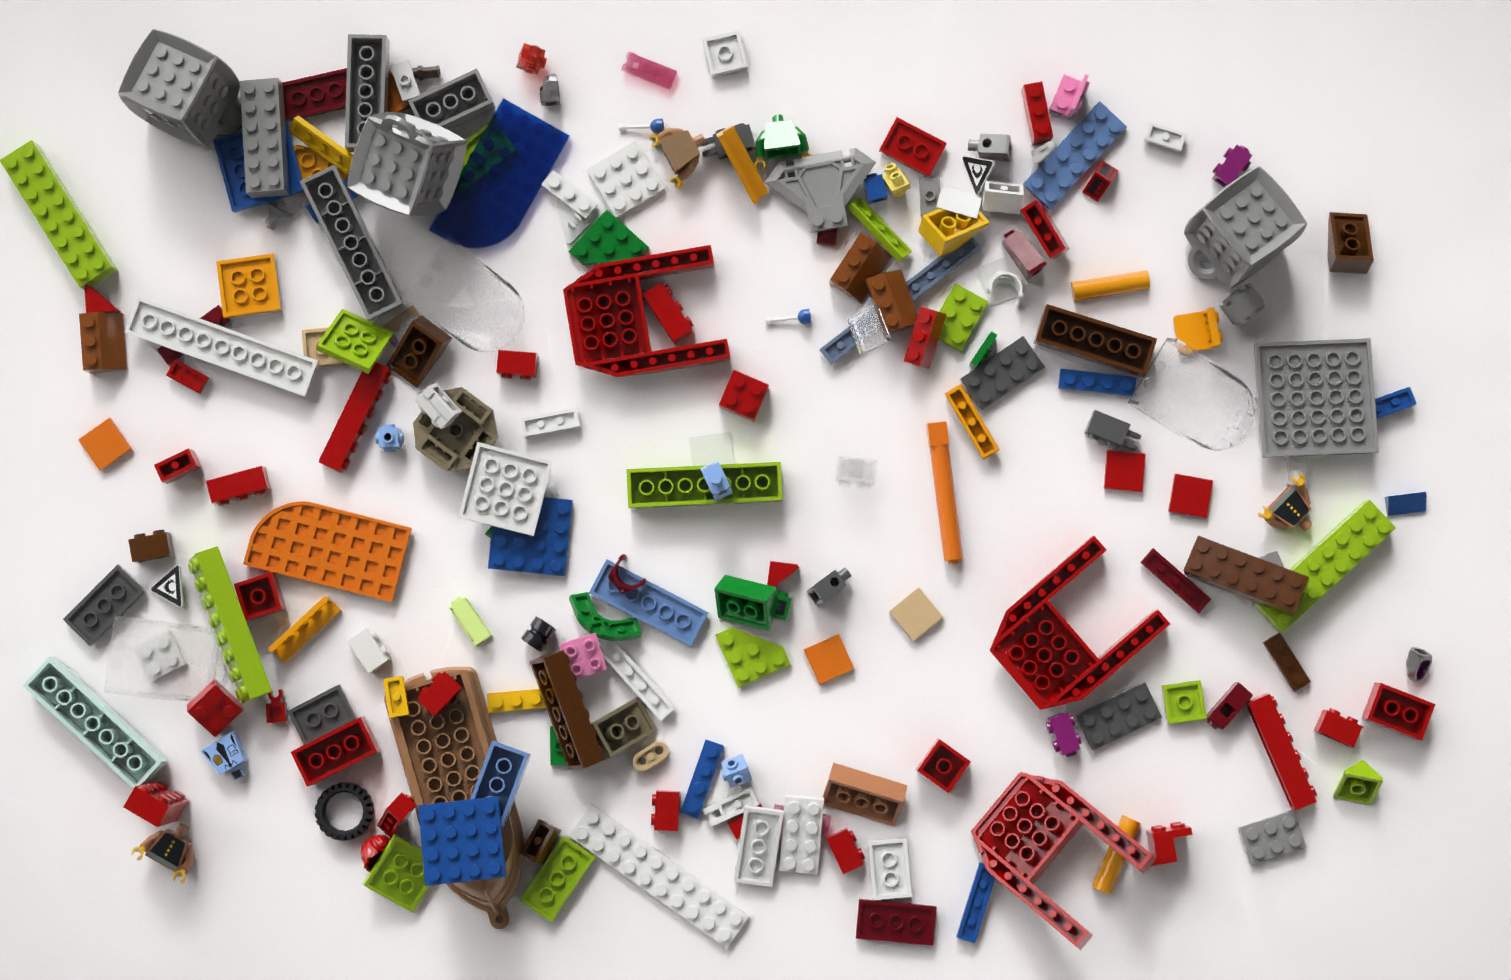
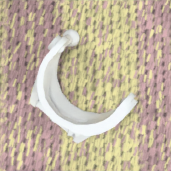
[1031,141,1057,165]
[987,271,1024,308]

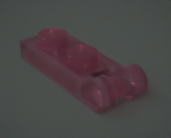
[621,52,677,90]

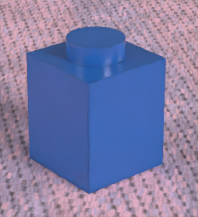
[863,173,888,204]

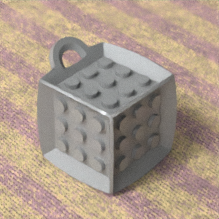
[118,28,242,148]
[347,112,467,217]
[1184,166,1307,289]

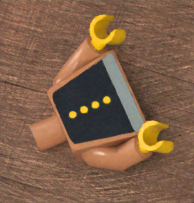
[1258,472,1313,532]
[131,823,194,884]

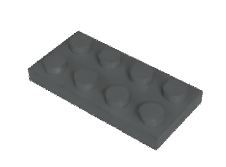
[960,336,1045,411]
[63,564,146,646]
[1075,682,1162,751]

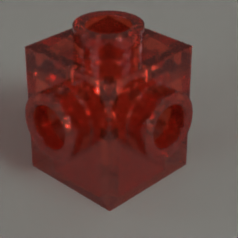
[516,43,547,74]

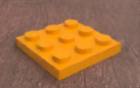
[216,253,282,318]

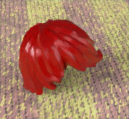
[361,835,391,872]

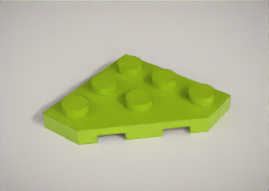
[715,627,791,688]

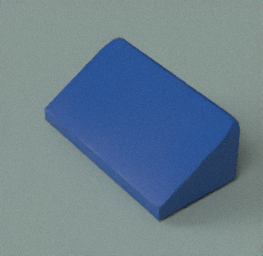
[1385,492,1427,516]

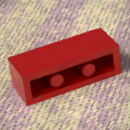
[1021,81,1053,145]
[1020,200,1070,259]
[642,282,694,344]
[903,306,947,369]
[206,466,271,506]
[377,792,416,838]

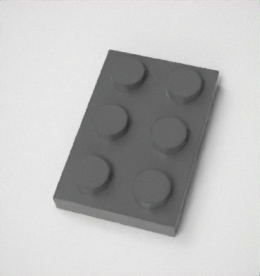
[287,684,357,745]

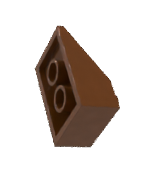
[1327,212,1374,274]
[386,316,452,388]

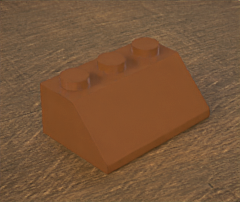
[829,232,892,304]
[865,269,918,336]
[79,312,128,373]

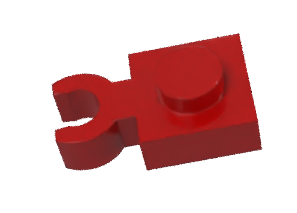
[266,689,287,723]

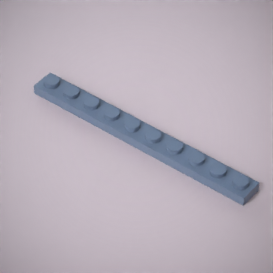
[819,237,981,365]

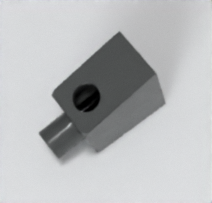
[806,567,851,607]

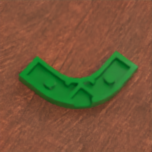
[569,592,642,641]

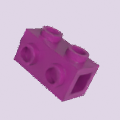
[1212,145,1252,188]
[1046,712,1082,757]

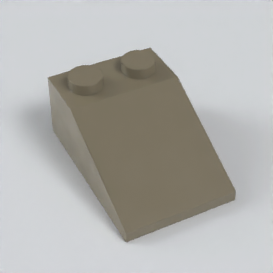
[591,696,657,761]

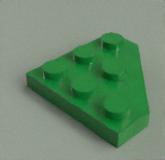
[568,209,649,265]

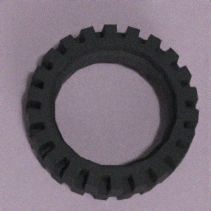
[314,782,374,841]

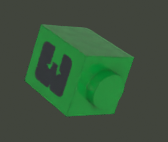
[774,591,792,621]

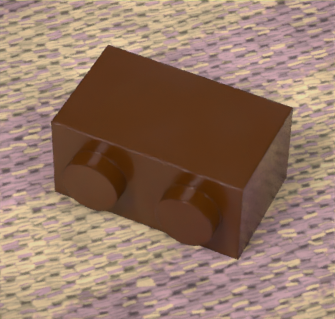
[128,529,175,563]
[520,819,562,865]

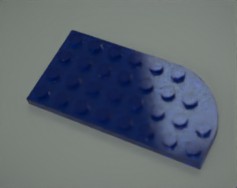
[429,98,570,249]

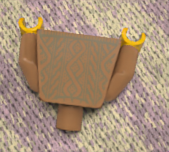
[649,128,707,188]

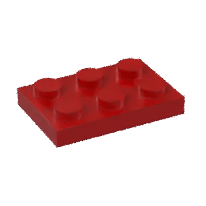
[879,117,947,177]

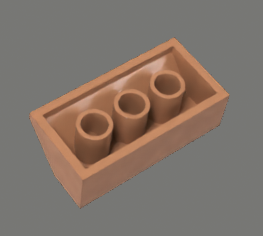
[822,762,908,826]

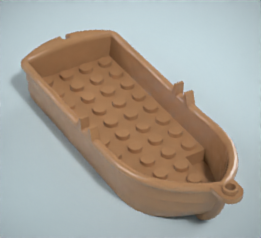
[384,667,524,929]

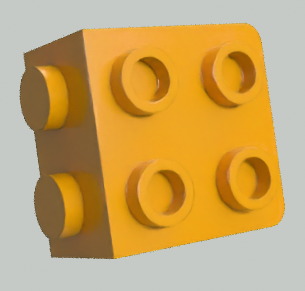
[1173,307,1223,353]

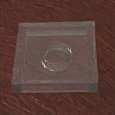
[847,305,891,355]

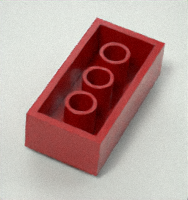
[290,716,381,787]
[123,781,189,827]

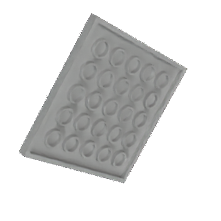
[1254,338,1379,458]

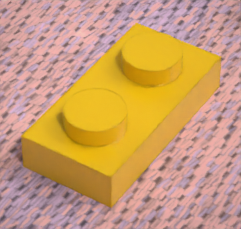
[383,675,410,718]

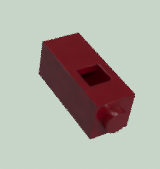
[1206,682,1253,730]

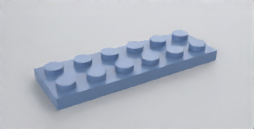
[1022,101,1127,210]
[589,559,709,646]

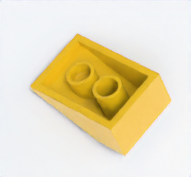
[918,208,990,257]

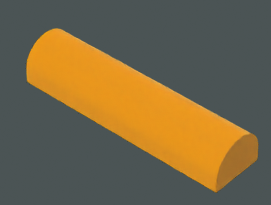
[1071,270,1150,301]
[945,384,1000,460]
[1092,815,1141,895]

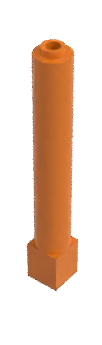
[926,421,963,565]

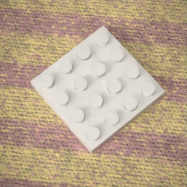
[458,442,553,536]

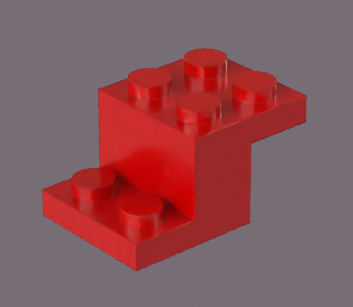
[1146,821,1193,866]

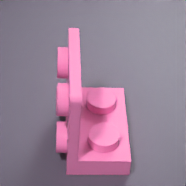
[1049,74,1090,119]
[559,633,607,679]

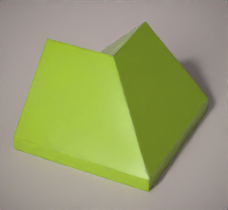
[1333,760,1383,805]

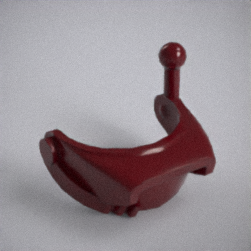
[608,554,647,594]

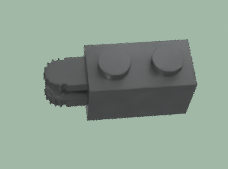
[702,123,755,160]
[1084,410,1142,451]

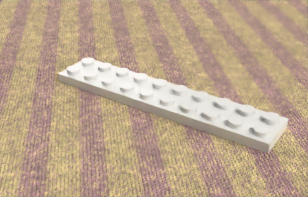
[124,296,319,397]
[569,803,749,948]

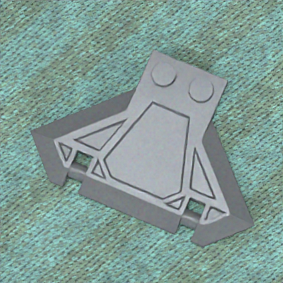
[765,148,877,233]

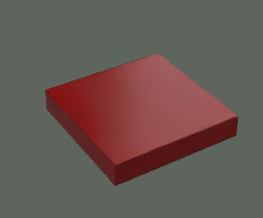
[1103,450,1146,492]
[1168,473,1213,518]

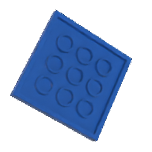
[213,119,305,213]
[488,497,573,576]
[418,796,506,886]

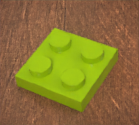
[1161,680,1207,724]

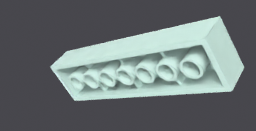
[22,657,168,789]

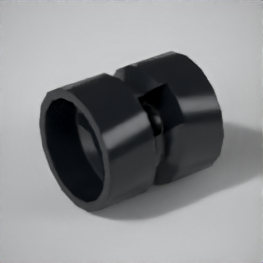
[521,616,556,652]

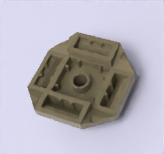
[413,387,498,472]

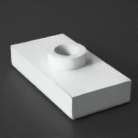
[390,59,421,102]

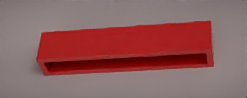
[318,362,392,473]
[1246,693,1317,811]

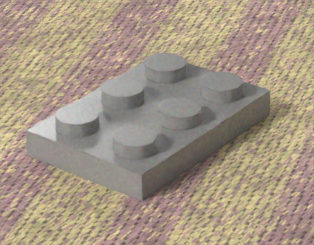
[1238,810,1306,865]

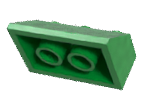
[714,575,778,631]

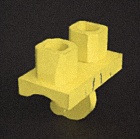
[882,163,911,197]

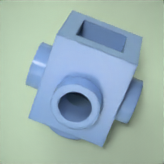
[375,424,404,452]
[720,754,752,788]

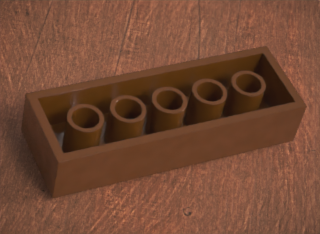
[1033,304,1157,378]
[1183,535,1309,617]
[529,650,604,770]

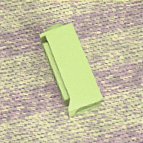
[448,597,493,646]

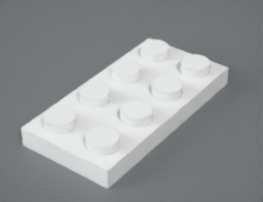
[779,794,824,875]
[733,805,784,887]

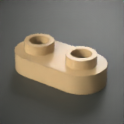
[633,741,669,771]

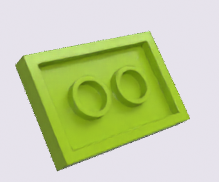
[939,283,989,352]

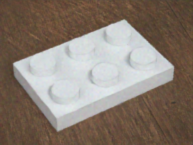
[868,838,912,900]

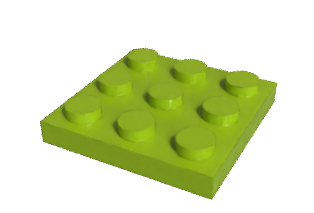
[316,309,394,374]
[362,834,429,913]

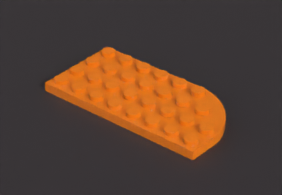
[243,501,412,602]

